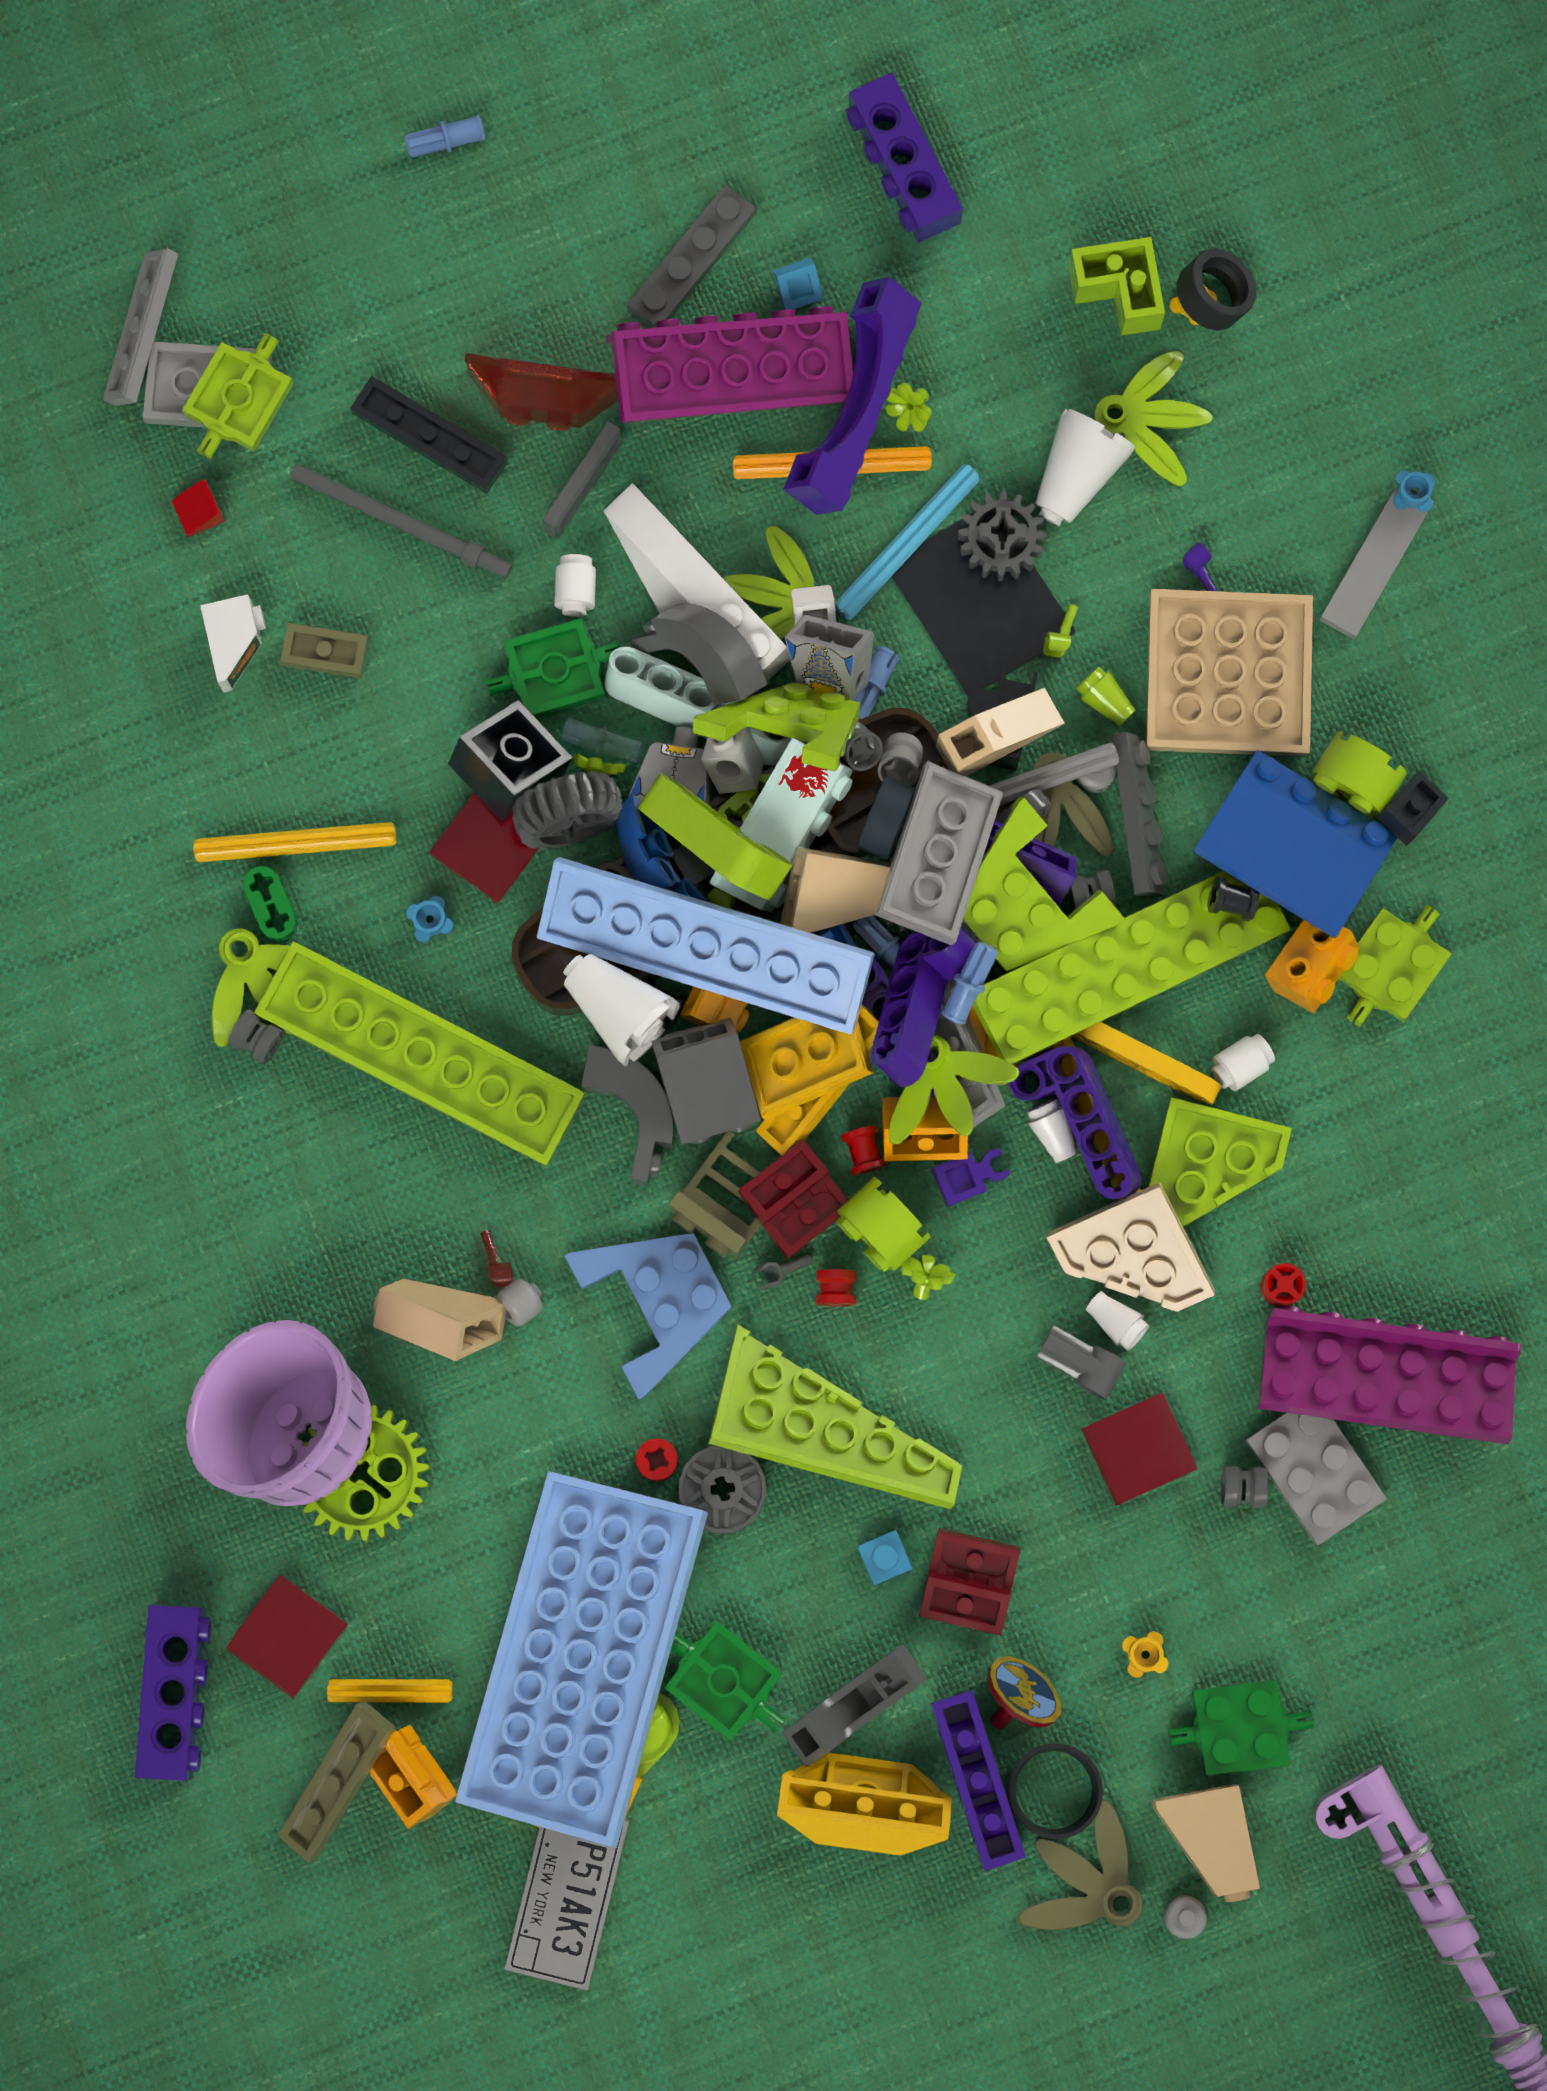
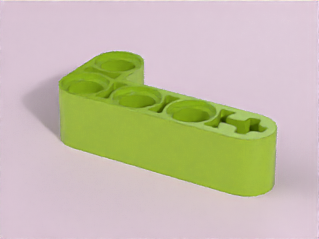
[638,772,793,900]

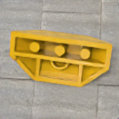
[777,1752,952,1856]

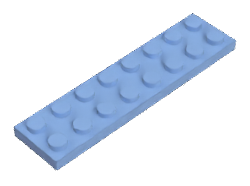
[537,857,875,1035]

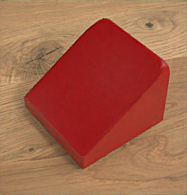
[171,479,225,537]

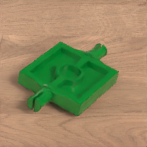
[486,618,620,718]
[664,1621,786,1741]
[1168,1680,1314,1777]

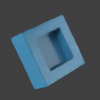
[773,258,824,310]
[857,1530,912,1586]

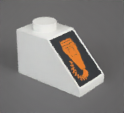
[200,594,266,693]

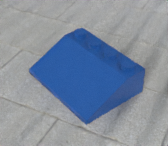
[1193,750,1397,938]

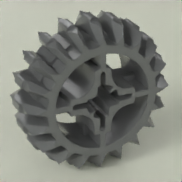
[512,771,623,850]

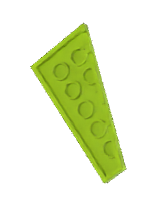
[708,1324,962,1509]

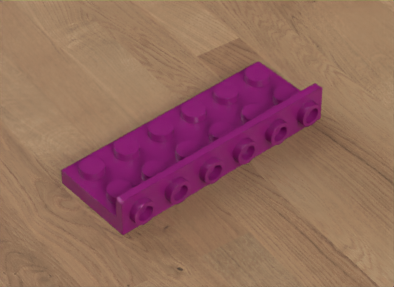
[605,306,853,423]
[1258,1306,1521,1445]

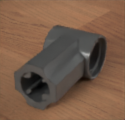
[1036,1326,1126,1400]

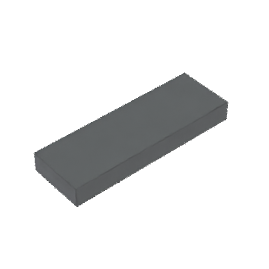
[542,422,622,539]

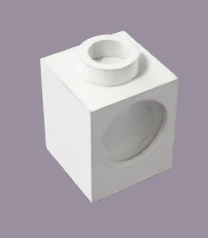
[701,727,765,794]

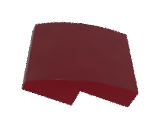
[428,792,538,903]
[738,1140,848,1259]
[1081,1392,1198,1506]
[919,1528,1020,1636]
[226,1575,348,1699]

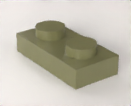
[280,623,369,679]

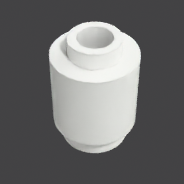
[554,554,596,617]
[1211,1034,1275,1091]

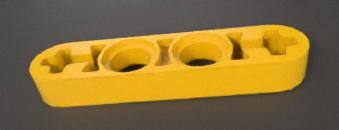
[1072,1022,1221,1105]

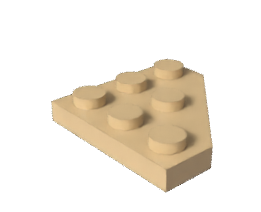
[1046,1182,1215,1312]

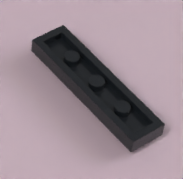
[350,376,508,494]

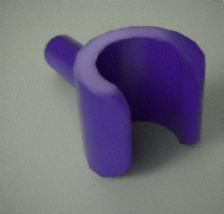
[1183,543,1217,591]

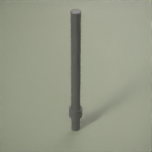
[291,464,513,579]

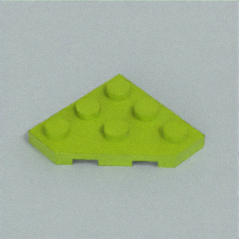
[1148,1097,1292,1227]

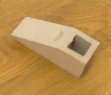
[936,688,1064,776]

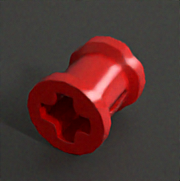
[841,1125,888,1176]

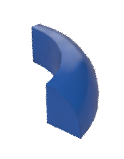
[615,795,710,903]

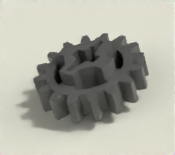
[958,491,1046,581]

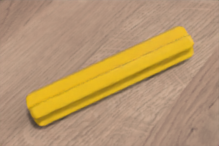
[327,1679,453,1703]

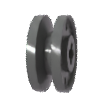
[678,1445,766,1534]

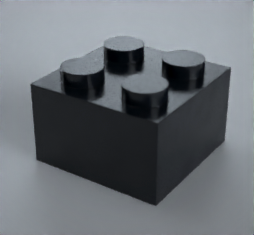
[448,700,573,822]

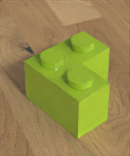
[1068,237,1165,336]

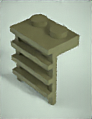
[669,1131,761,1259]

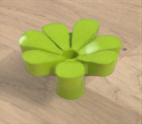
[886,383,932,432]
[574,754,626,776]
[901,1255,955,1300]

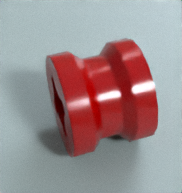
[1260,1263,1306,1307]
[815,1269,857,1307]
[636,1438,678,1482]

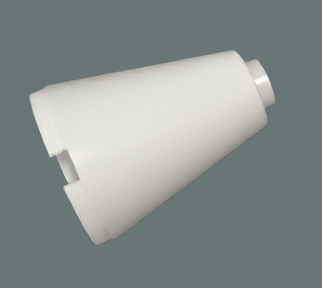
[1035,408,1135,526]
[563,954,680,1066]

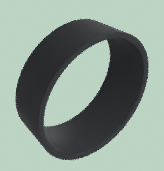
[1009,1743,1103,1839]

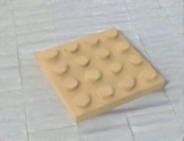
[1145,589,1313,757]

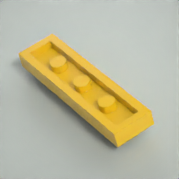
[756,1005,880,1156]

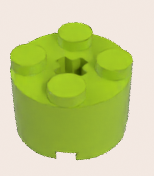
[1310,731,1407,819]
[835,1177,931,1272]

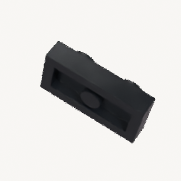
[1377,771,1449,846]

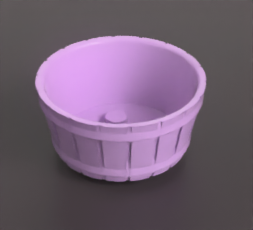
[186,1320,372,1506]

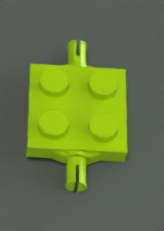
[182,333,294,459]
[1339,905,1452,1027]

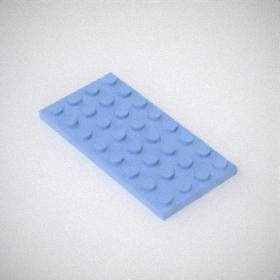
[455,1471,708,1848]

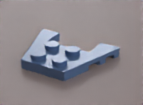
[564,1233,732,1401]

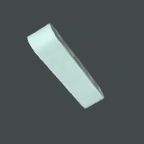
[604,647,792,766]

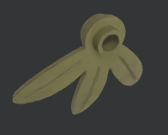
[995,752,1113,856]
[1018,1799,1143,1930]

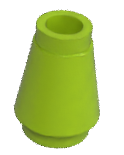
[1076,666,1136,726]

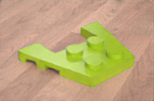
[693,683,860,772]
[963,796,1125,971]

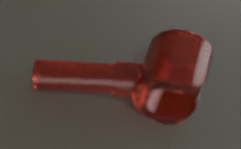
[480,1230,513,1287]

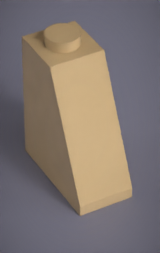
[780,847,891,933]
[373,1279,507,1361]
[1151,1784,1260,1903]

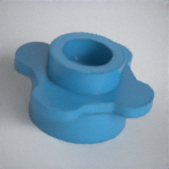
[1393,470,1436,513]
[406,896,453,943]

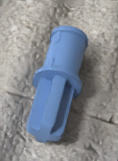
[405,115,485,157]
[854,646,900,720]
[852,915,901,971]
[941,942,997,1024]

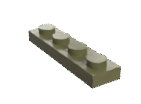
[278,1701,396,1863]

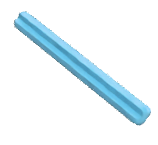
[835,464,979,620]

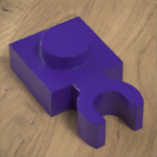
[931,1149,1011,1208]

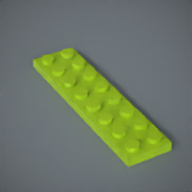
[973,871,1291,1065]
[254,941,586,1167]

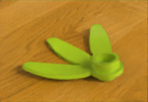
[1095,351,1212,486]
[723,526,836,640]
[211,928,328,1047]
[888,1035,1019,1145]

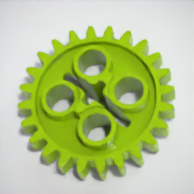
[303,1405,431,1542]

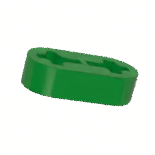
[243,866,298,943]

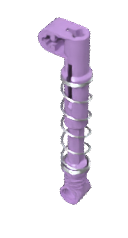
[1314,1765,1547,2091]

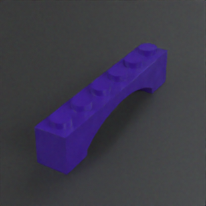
[783,277,922,515]

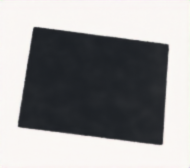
[892,513,1076,695]

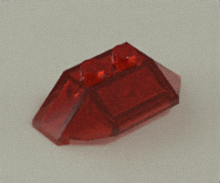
[465,353,618,431]

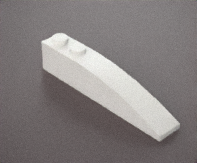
[604,483,790,698]

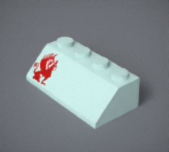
[709,738,853,912]

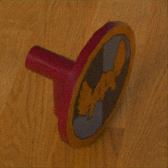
[987,1656,1061,1730]

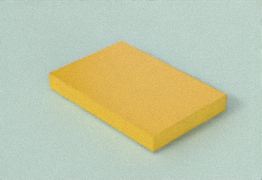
[740,1017,874,1120]

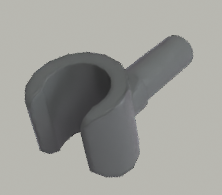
[752,1254,812,1290]

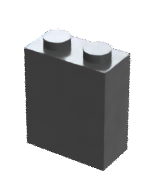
[651,1018,761,1145]

